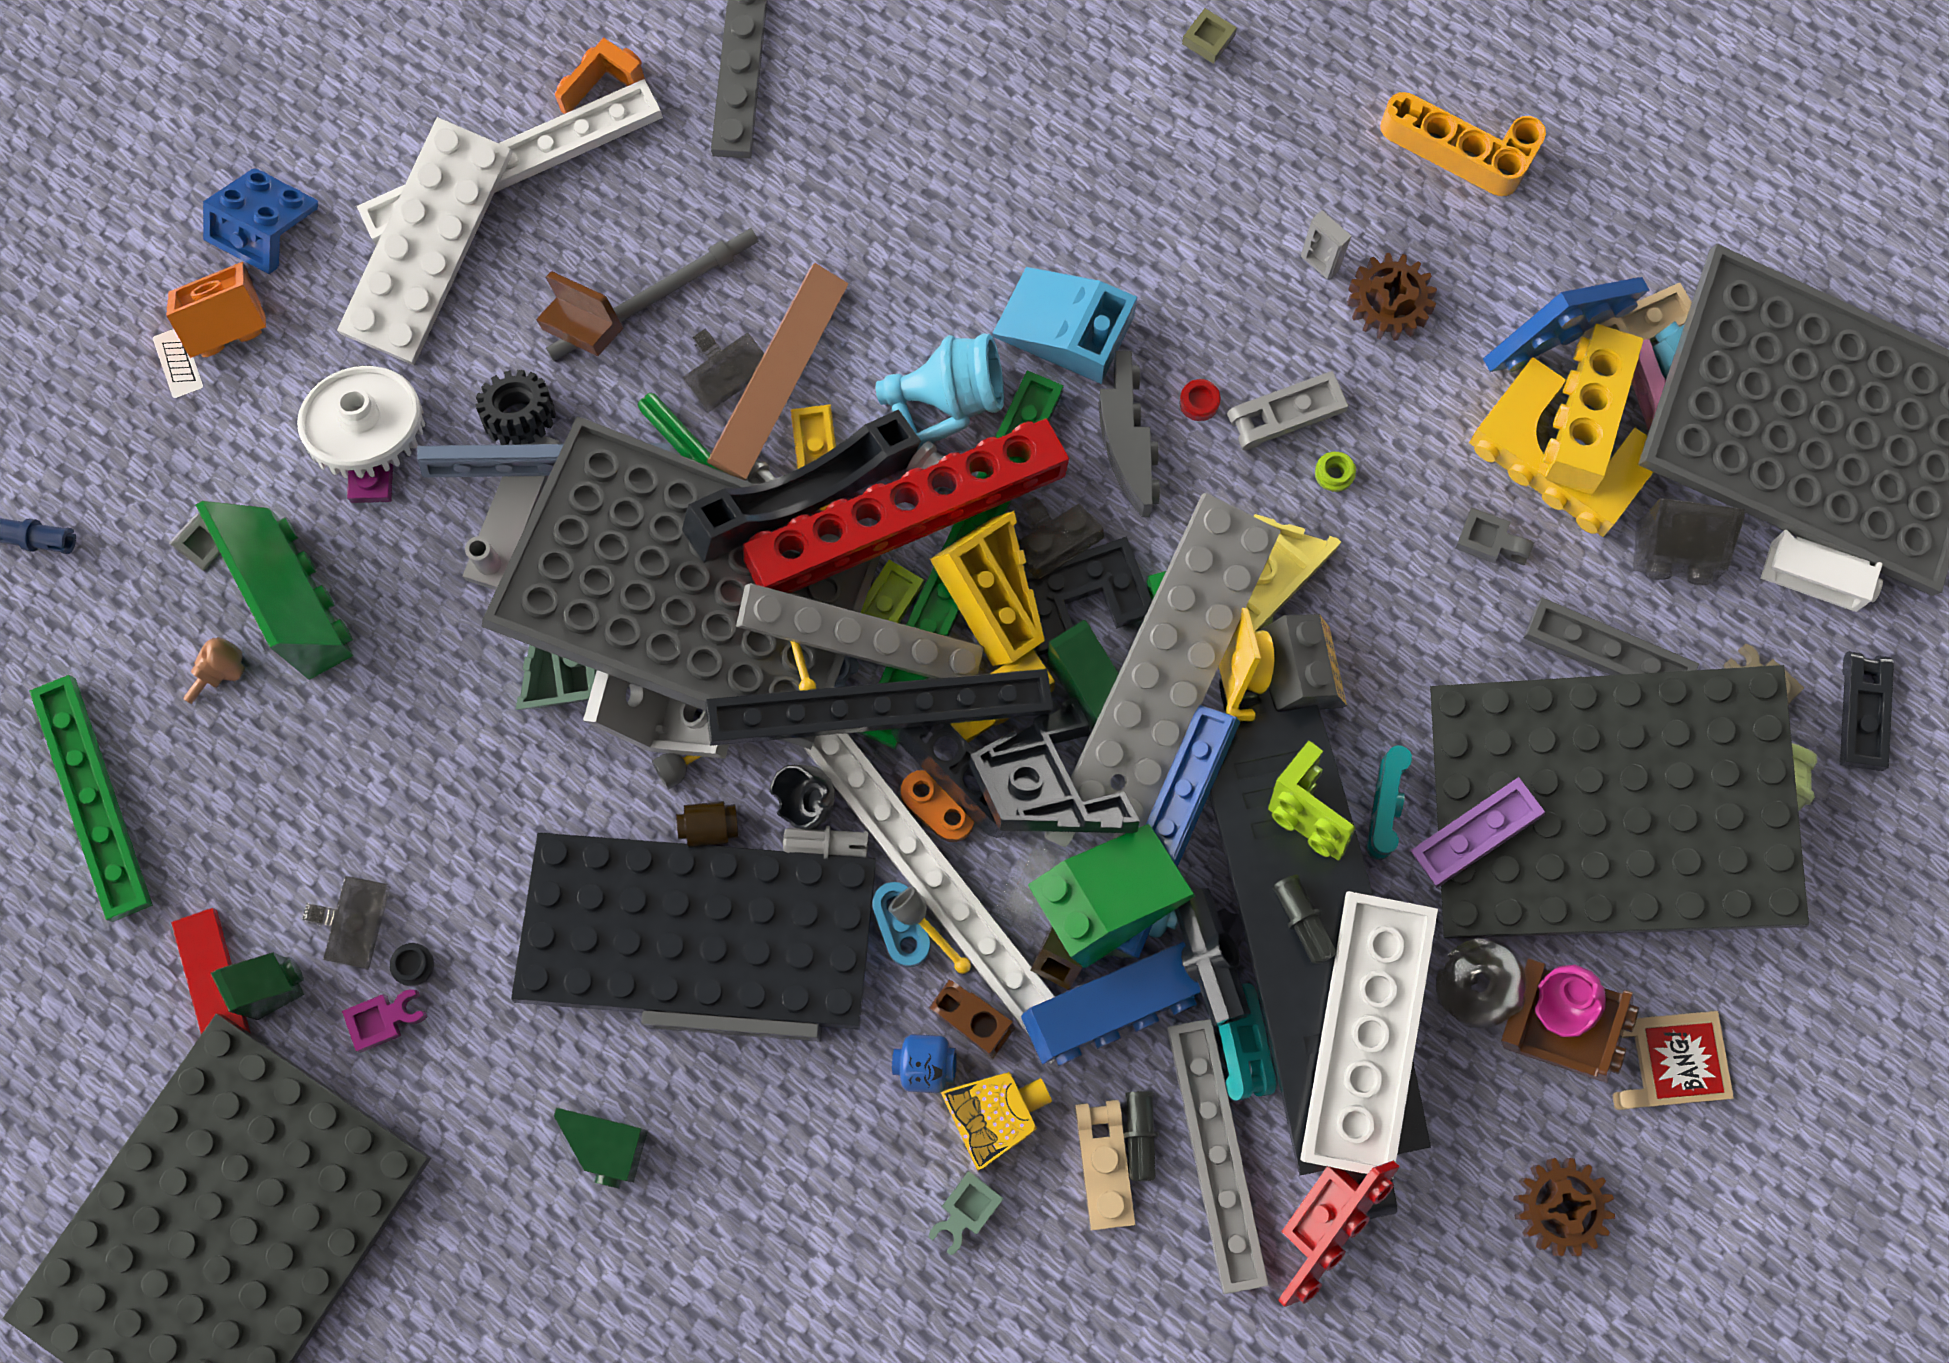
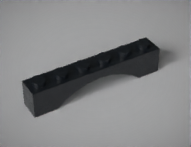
[682,409,921,563]

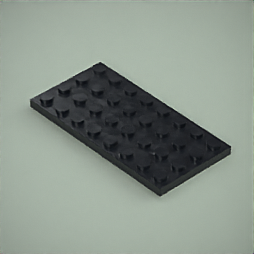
[511,832,876,1030]

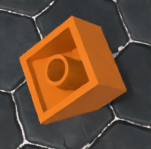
[166,262,266,358]

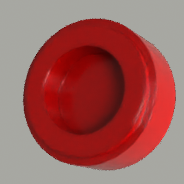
[1179,379,1221,421]

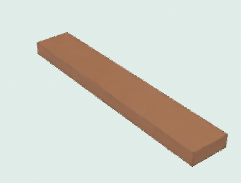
[707,263,849,480]

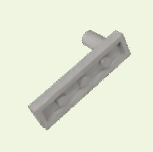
[462,434,561,590]

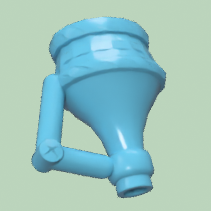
[876,333,1004,451]

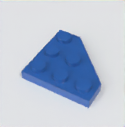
[1483,277,1650,372]

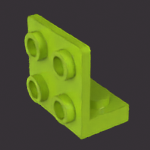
[1268,741,1355,861]

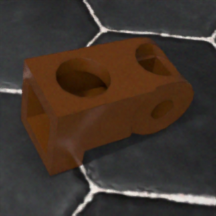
[929,979,1015,1060]

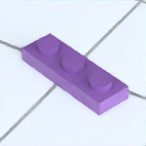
[1410,777,1545,888]

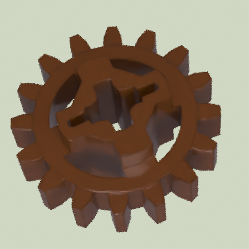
[1347,253,1437,341]
[1513,1158,1615,1257]

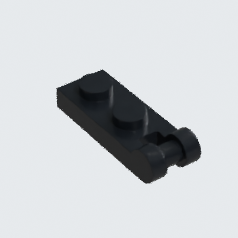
[1840,651,1894,771]

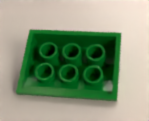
[195,501,353,680]

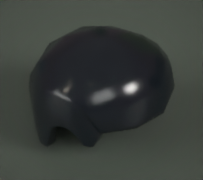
[769,764,835,830]

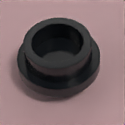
[390,943,434,986]

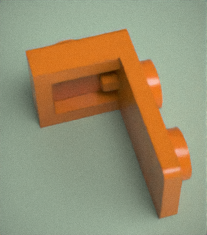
[555,37,646,114]

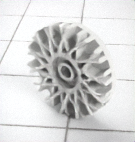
[297,366,425,478]

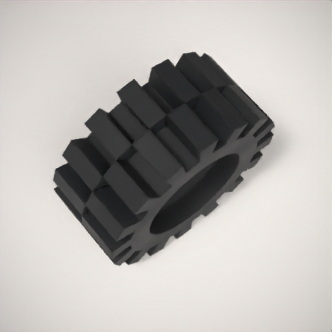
[476,370,556,445]

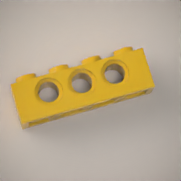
[1542,323,1644,495]

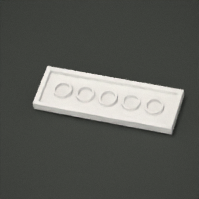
[337,117,512,365]
[1300,892,1438,1179]

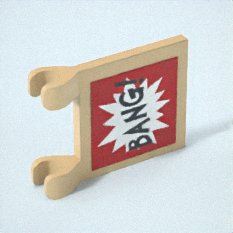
[1613,1011,1734,1110]

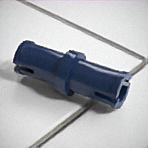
[0,518,76,554]

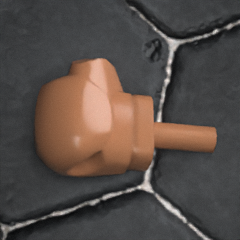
[183,637,245,704]

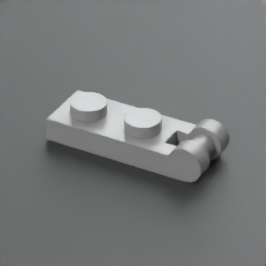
[1227,371,1349,451]

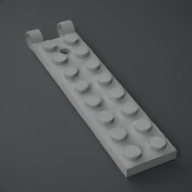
[1044,493,1281,848]

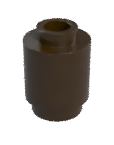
[676,801,739,847]

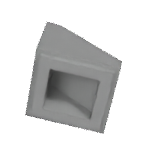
[169,513,220,571]

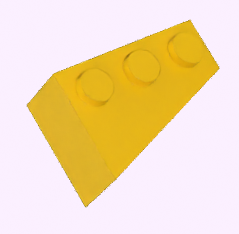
[930,511,1045,666]

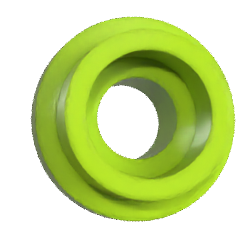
[1315,451,1356,492]

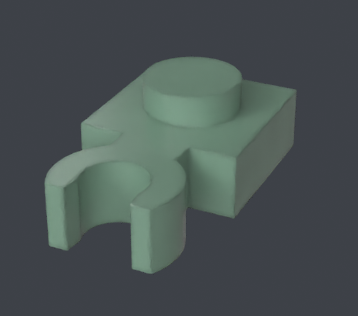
[928,1171,1004,1255]

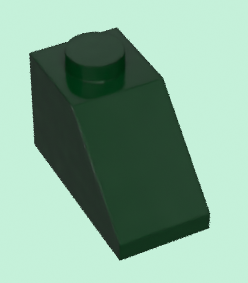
[211,952,304,1020]
[554,1107,648,1189]

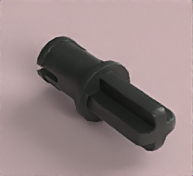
[1273,875,1335,964]
[1123,1091,1159,1182]

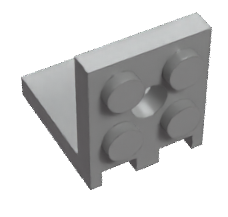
[583,670,729,759]

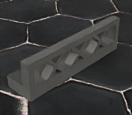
[641,1011,822,1042]

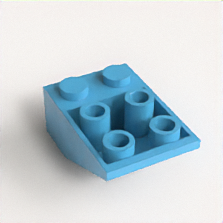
[992,267,1137,384]

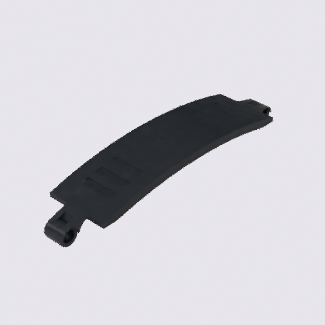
[1209,678,1431,1220]

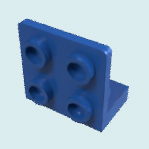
[203,168,318,274]

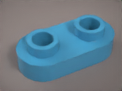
[872,882,930,967]

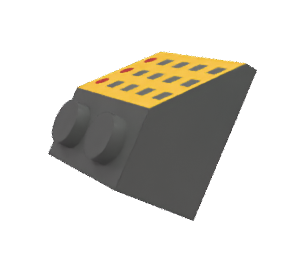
[1258,614,1347,712]

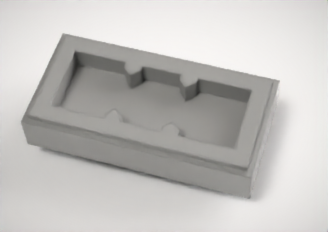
[1301,210,1352,279]

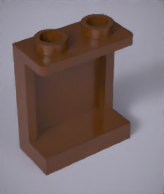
[1501,958,1640,1083]

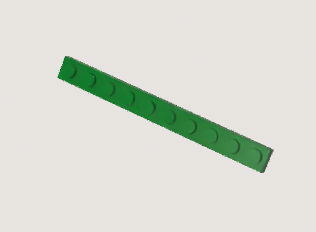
[857,370,1064,750]

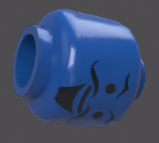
[892,1034,957,1093]

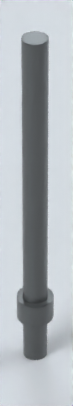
[546,228,759,362]

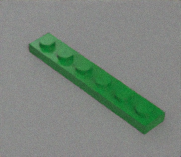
[29,675,153,922]

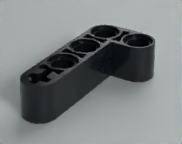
[891,724,1012,838]

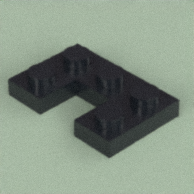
[1025,536,1152,656]

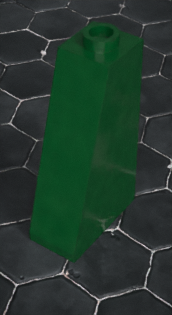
[1047,620,1119,730]

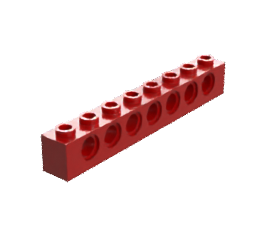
[743,418,1070,594]

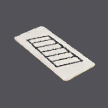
[153,329,203,398]

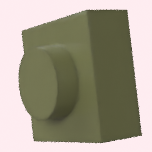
[1182,8,1237,64]

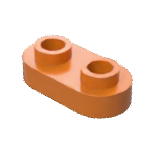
[901,770,974,842]

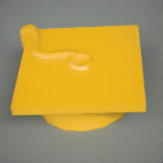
[1219,607,1274,721]

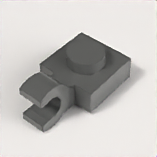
[1455,507,1535,565]

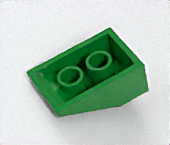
[1028,824,1195,968]

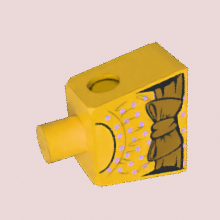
[941,1072,1052,1171]

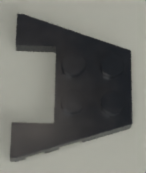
[970,698,1140,833]

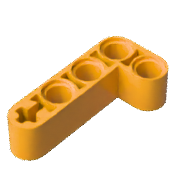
[1380,92,1546,196]

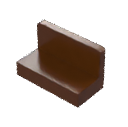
[536,271,624,356]

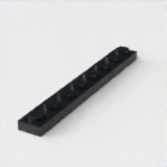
[705,669,1054,746]

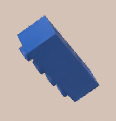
[1021,942,1201,1066]

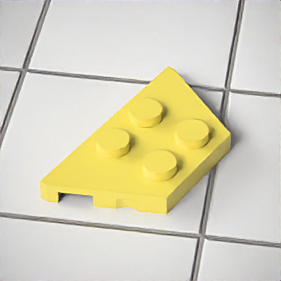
[1246,514,1341,632]

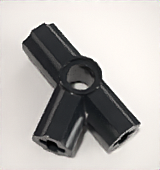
[1174,888,1251,1027]

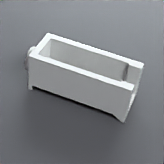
[1761,530,1883,612]

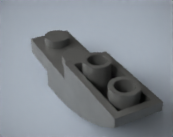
[1098,351,1160,517]

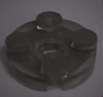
[1436,939,1526,1028]

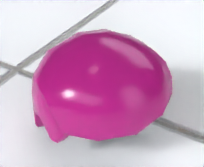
[1535,964,1606,1037]

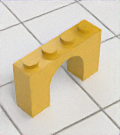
[1469,357,1653,537]

